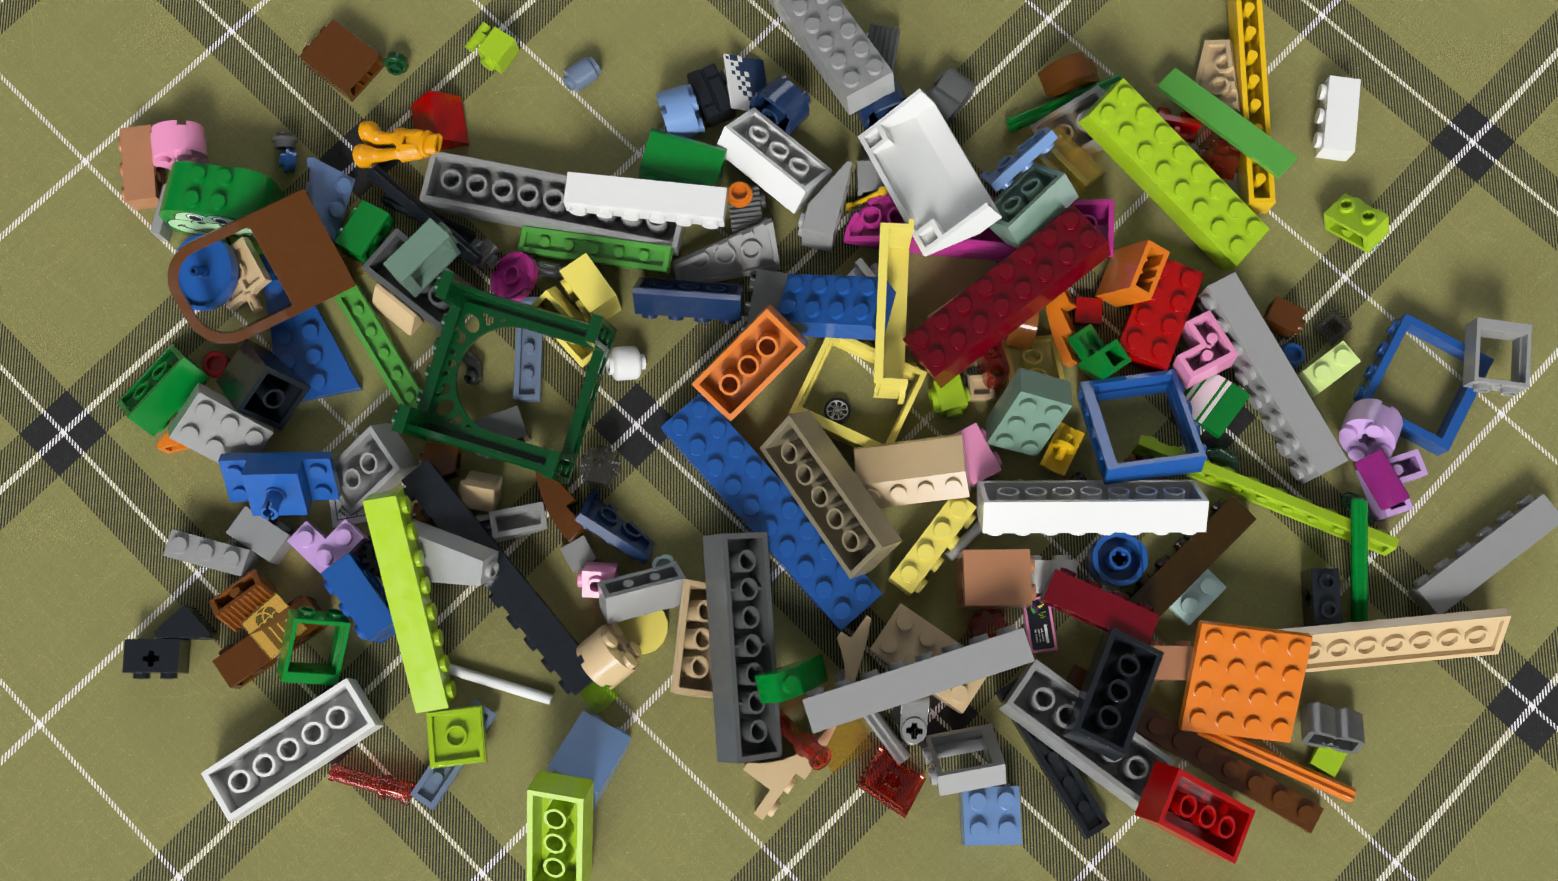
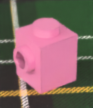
[577,562,619,598]

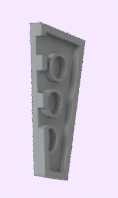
[673,218,781,282]

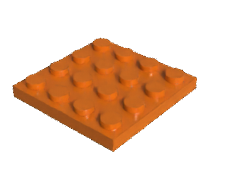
[1178,620,1313,743]

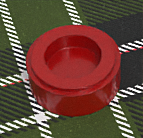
[202,351,230,379]

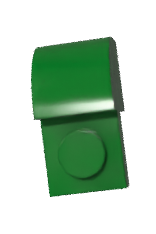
[1067,324,1131,380]

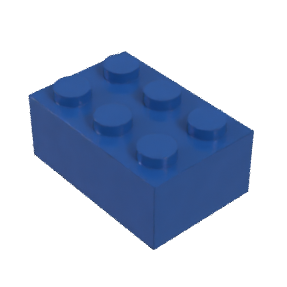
[321,553,396,644]

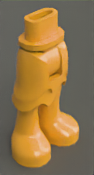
[353,121,443,168]

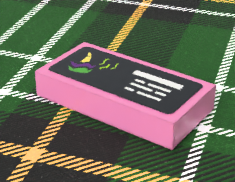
[1022,597,1058,654]

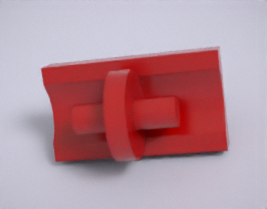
[1157,107,1201,143]

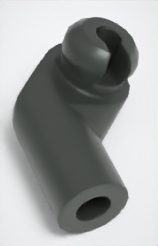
[462,349,483,385]

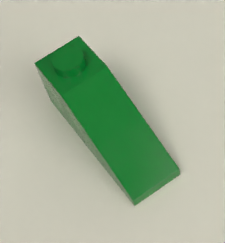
[755,654,829,703]

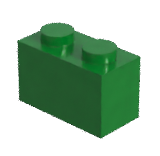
[335,200,395,264]

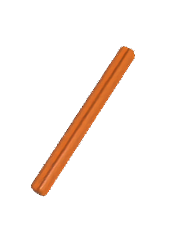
[1195,732,1356,802]

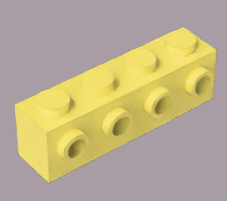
[888,497,977,597]

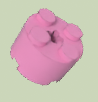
[150,120,208,170]

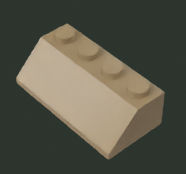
[854,433,971,508]
[670,579,713,698]

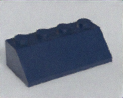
[632,277,744,324]

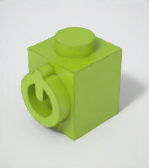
[928,374,971,418]

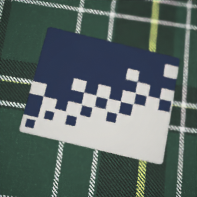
[723,54,767,111]

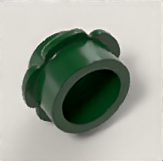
[383,52,408,75]

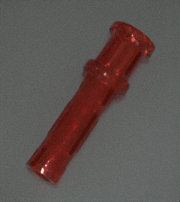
[779,708,832,770]
[328,763,416,806]

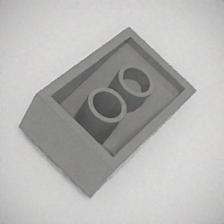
[1030,85,1105,169]
[798,161,852,253]
[334,422,420,516]

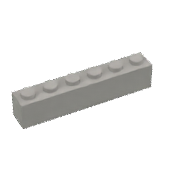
[1407,493,1558,615]

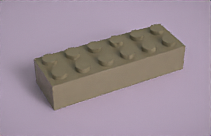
[760,410,903,579]

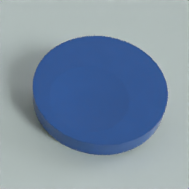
[175,234,239,311]

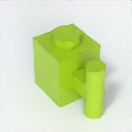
[465,22,520,74]

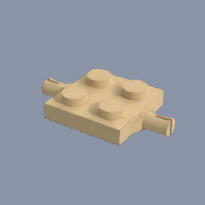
[223,236,272,313]

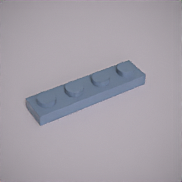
[513,297,544,402]
[410,699,498,810]

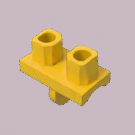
[1039,422,1085,477]

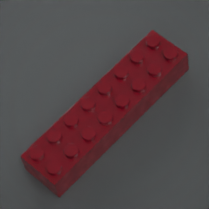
[903,205,1111,388]

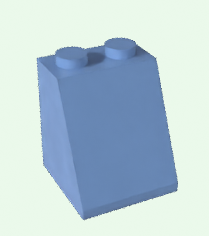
[547,711,632,812]

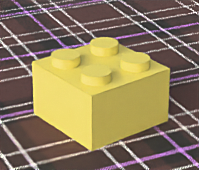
[560,253,622,322]

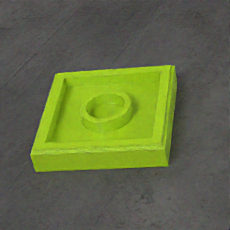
[426,705,488,769]

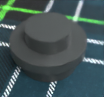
[271,131,298,150]

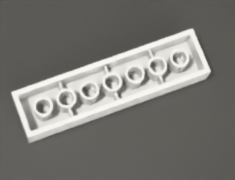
[976,480,1209,536]

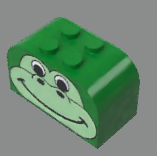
[159,161,286,241]

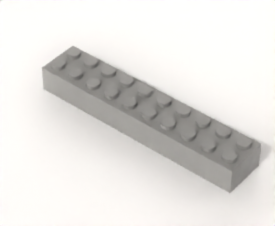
[419,152,686,258]

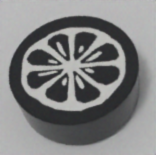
[824,397,851,425]

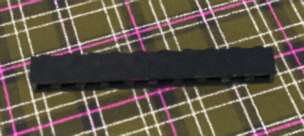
[401,460,593,696]

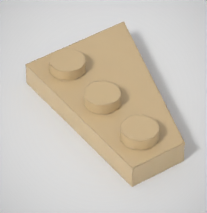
[1195,39,1241,114]

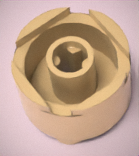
[576,623,642,689]

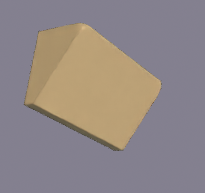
[372,283,423,336]

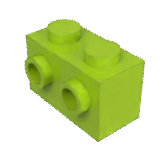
[1324,193,1389,253]

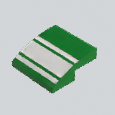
[1184,374,1251,439]

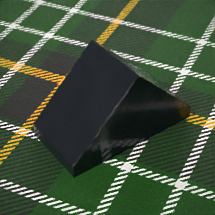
[154,605,219,640]

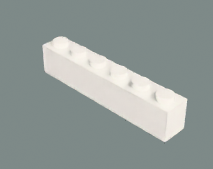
[563,172,728,229]

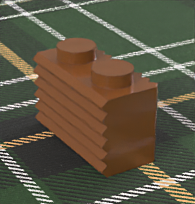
[209,568,279,632]

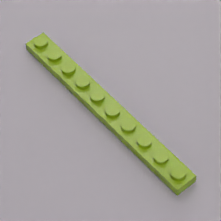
[1131,435,1399,556]

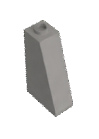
[411,519,499,586]

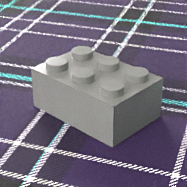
[169,382,274,463]

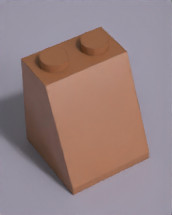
[956,549,1036,611]

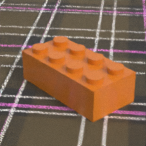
[691,303,808,422]

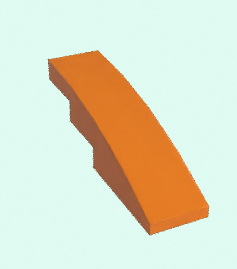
[1046,289,1079,368]

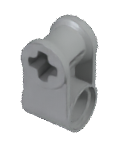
[899,696,930,745]

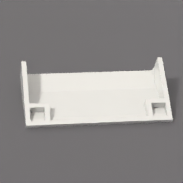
[858,88,1002,256]

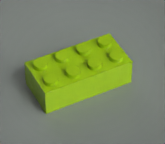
[527,771,594,881]

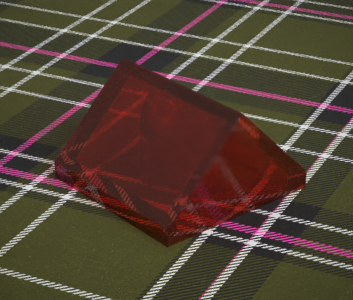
[856,747,926,818]

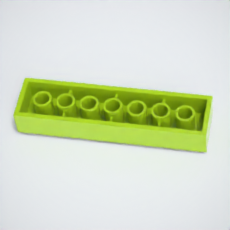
[1077,78,1270,271]

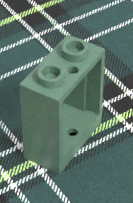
[383,218,461,297]

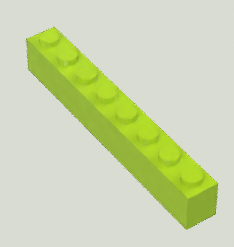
[362,488,456,713]

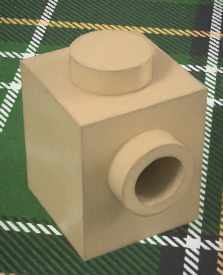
[458,470,502,512]

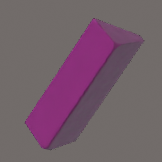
[1355,449,1410,510]

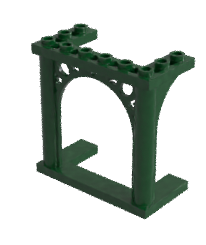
[391,269,617,484]

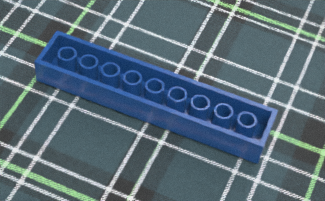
[661,393,882,633]

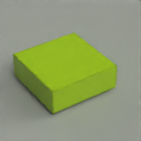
[1307,747,1348,778]

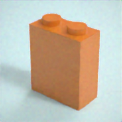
[1095,239,1170,308]

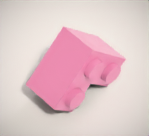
[1172,310,1238,389]

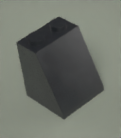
[216,339,311,430]

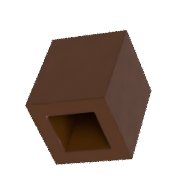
[1263,296,1306,340]

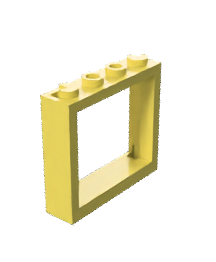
[789,338,927,448]

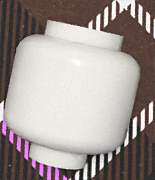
[606,345,646,381]

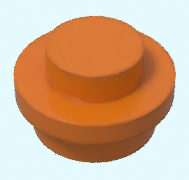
[727,182,753,208]

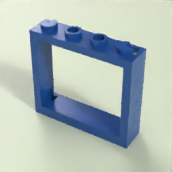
[1353,313,1494,456]
[1077,369,1208,485]

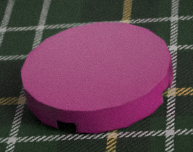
[490,251,538,302]

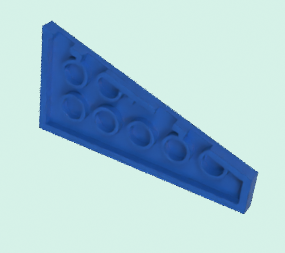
[259,253,363,402]

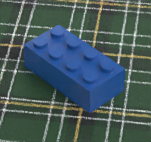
[778,274,896,340]

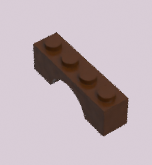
[412,443,463,529]

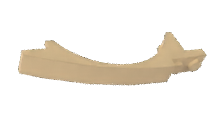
[743,615,871,820]

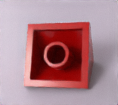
[411,90,469,151]

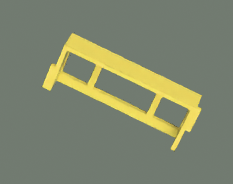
[873,219,914,405]

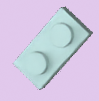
[1169,569,1227,626]

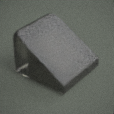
[1313,307,1353,346]

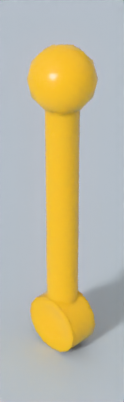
[845,186,888,211]

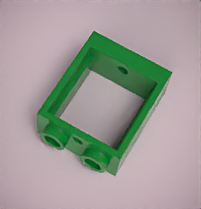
[276,606,351,685]

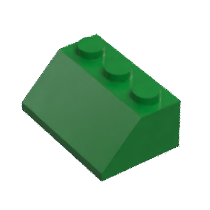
[638,128,727,187]
[117,343,209,436]

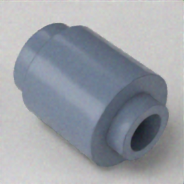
[562,56,601,93]

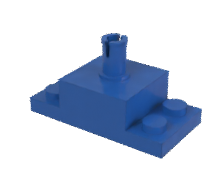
[218,451,341,520]

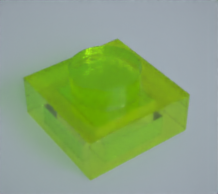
[579,681,619,715]

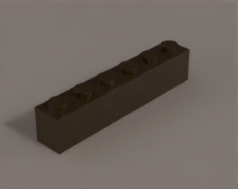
[1124,496,1256,616]

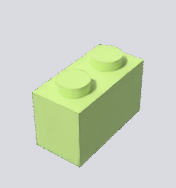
[1297,340,1361,398]

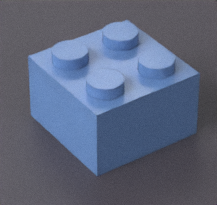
[959,785,1022,846]

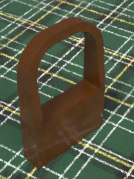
[167,188,356,344]

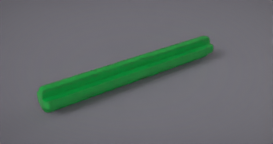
[1005,74,1123,132]
[1351,498,1368,622]

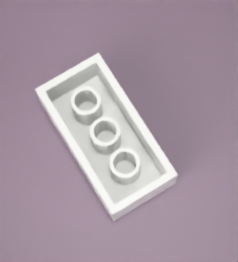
[716,107,833,213]

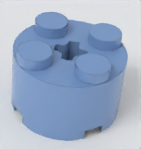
[656,84,705,138]

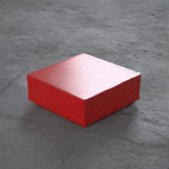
[1073,297,1102,326]

